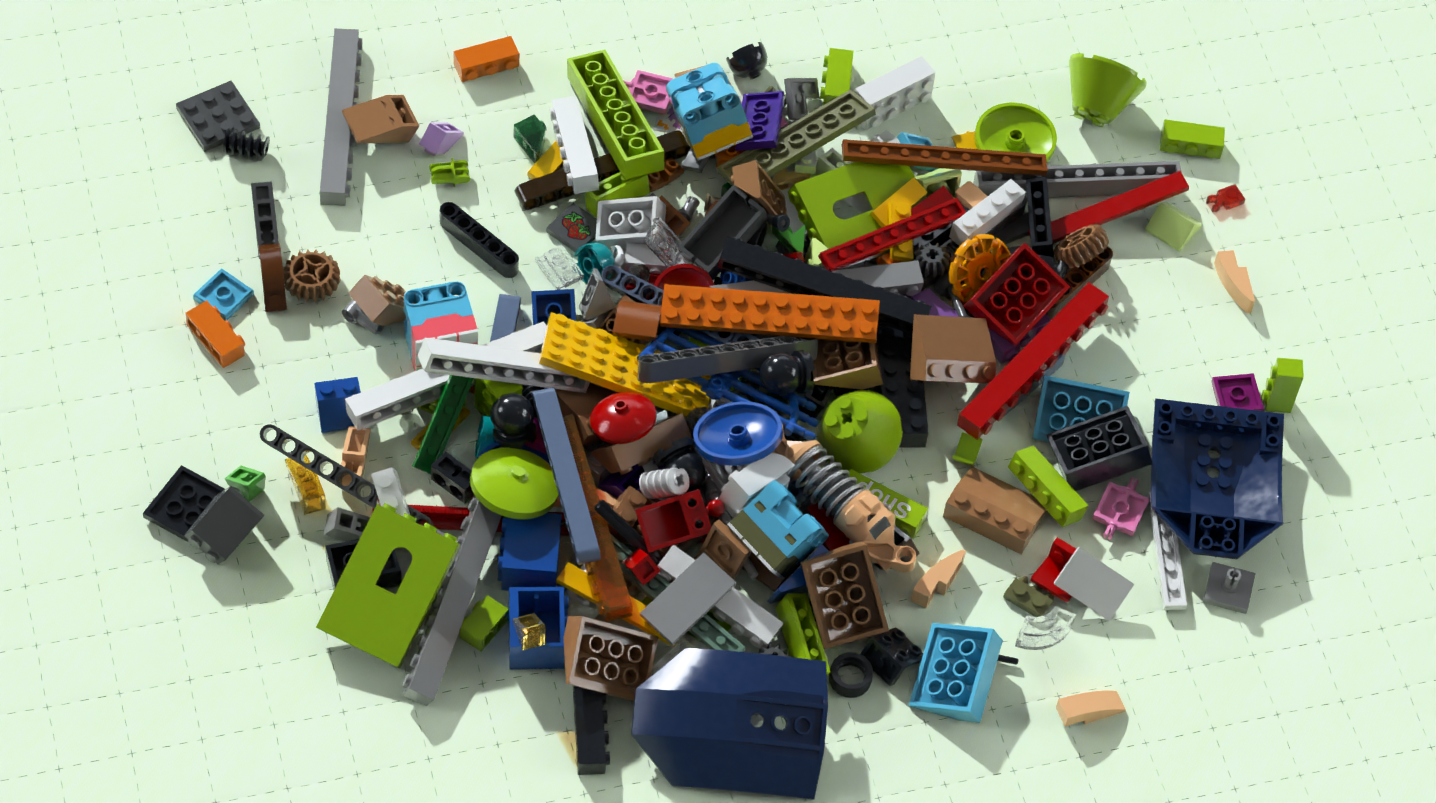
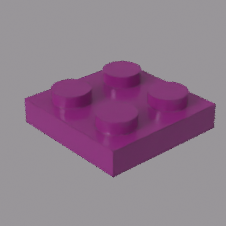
[1211,373,1264,411]

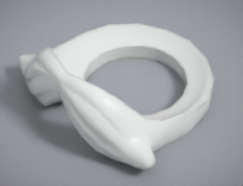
[611,245,625,276]

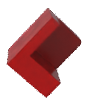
[622,548,661,585]

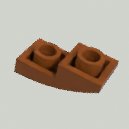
[648,157,685,193]

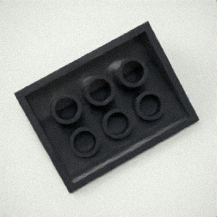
[1046,406,1152,491]

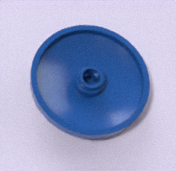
[693,401,783,466]

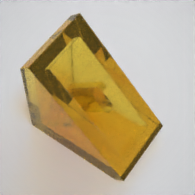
[512,613,546,650]

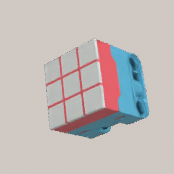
[404,281,478,371]

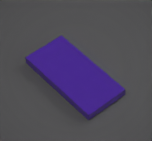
[735,91,785,151]

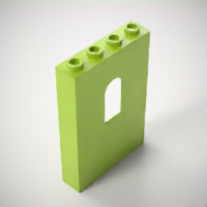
[788,162,926,249]
[316,503,461,668]

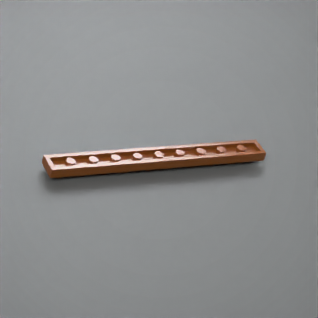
[841,139,1048,176]

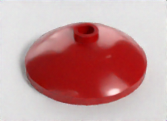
[652,263,715,299]
[590,392,657,444]

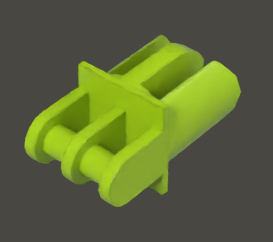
[429,158,470,187]

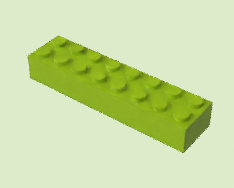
[567,49,664,180]

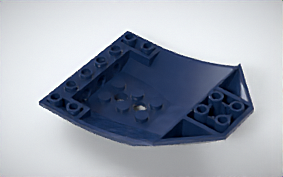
[1151,398,1284,559]
[631,648,828,800]

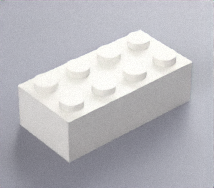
[855,56,936,131]

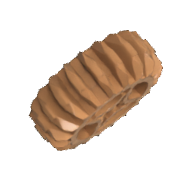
[1054,224,1109,269]
[283,249,340,303]

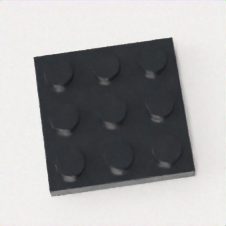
[143,465,225,543]

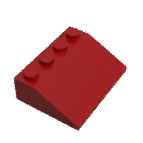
[963,242,1070,345]

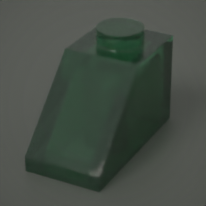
[513,114,547,164]

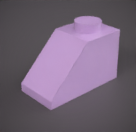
[419,122,464,156]

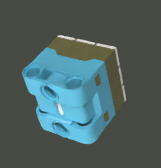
[727,480,829,580]

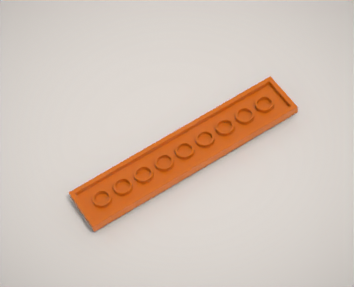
[660,284,880,343]

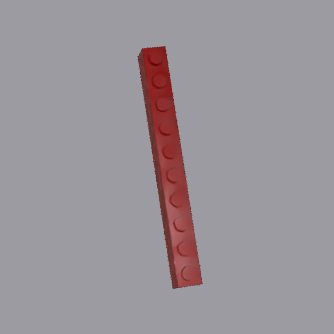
[957,282,1109,440]

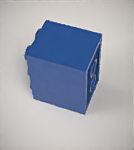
[497,513,562,591]
[508,587,569,670]

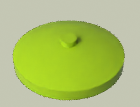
[974,102,1057,162]
[470,448,558,519]

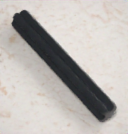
[594,500,663,565]

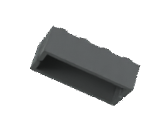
[677,184,769,280]

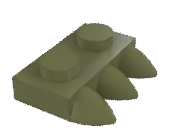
[1003,576,1054,620]

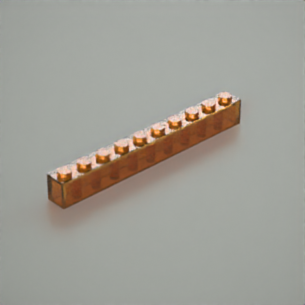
[563,414,633,622]

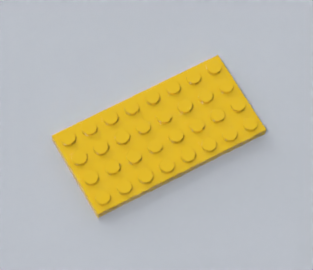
[539,312,711,421]

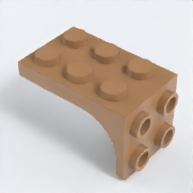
[694,520,751,581]

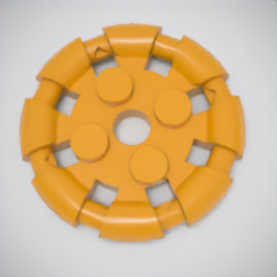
[949,234,1010,305]

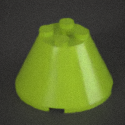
[1069,53,1147,127]
[817,390,903,473]

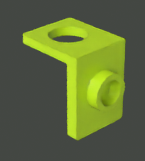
[952,432,983,467]

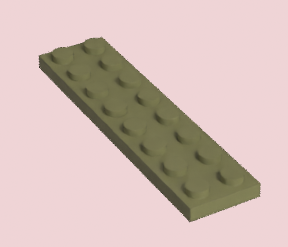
[717,89,876,186]

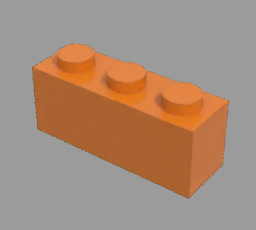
[453,36,520,82]
[185,300,246,368]

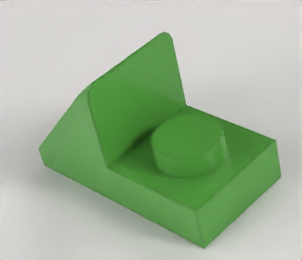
[772,225,806,253]
[224,465,266,502]

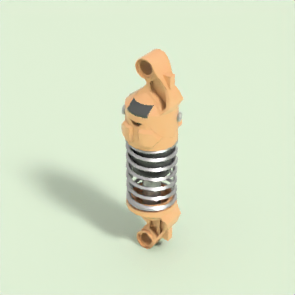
[772,425,916,573]

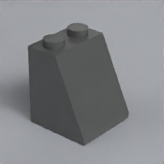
[184,486,265,565]

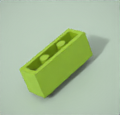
[819,48,854,105]
[1160,119,1225,159]
[585,172,650,218]
[1261,357,1304,413]

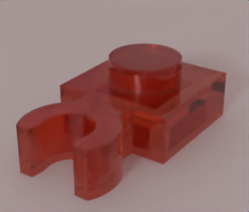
[1206,184,1246,212]

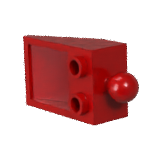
[635,489,725,553]

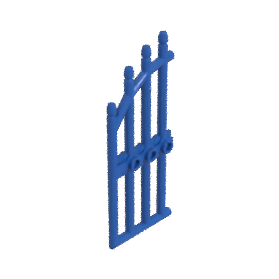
[637,327,819,441]

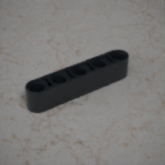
[439,202,519,278]

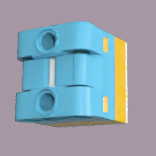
[666,63,753,161]

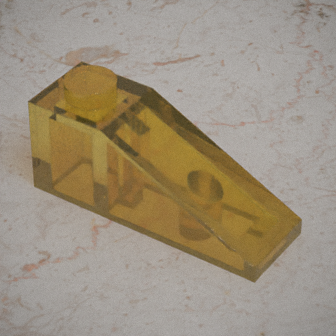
[284,455,326,515]

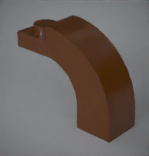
[258,243,287,312]

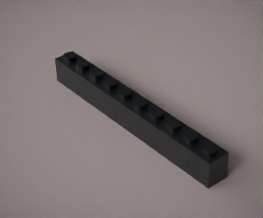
[717,237,932,335]

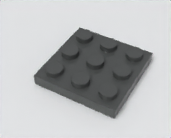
[176,80,260,152]

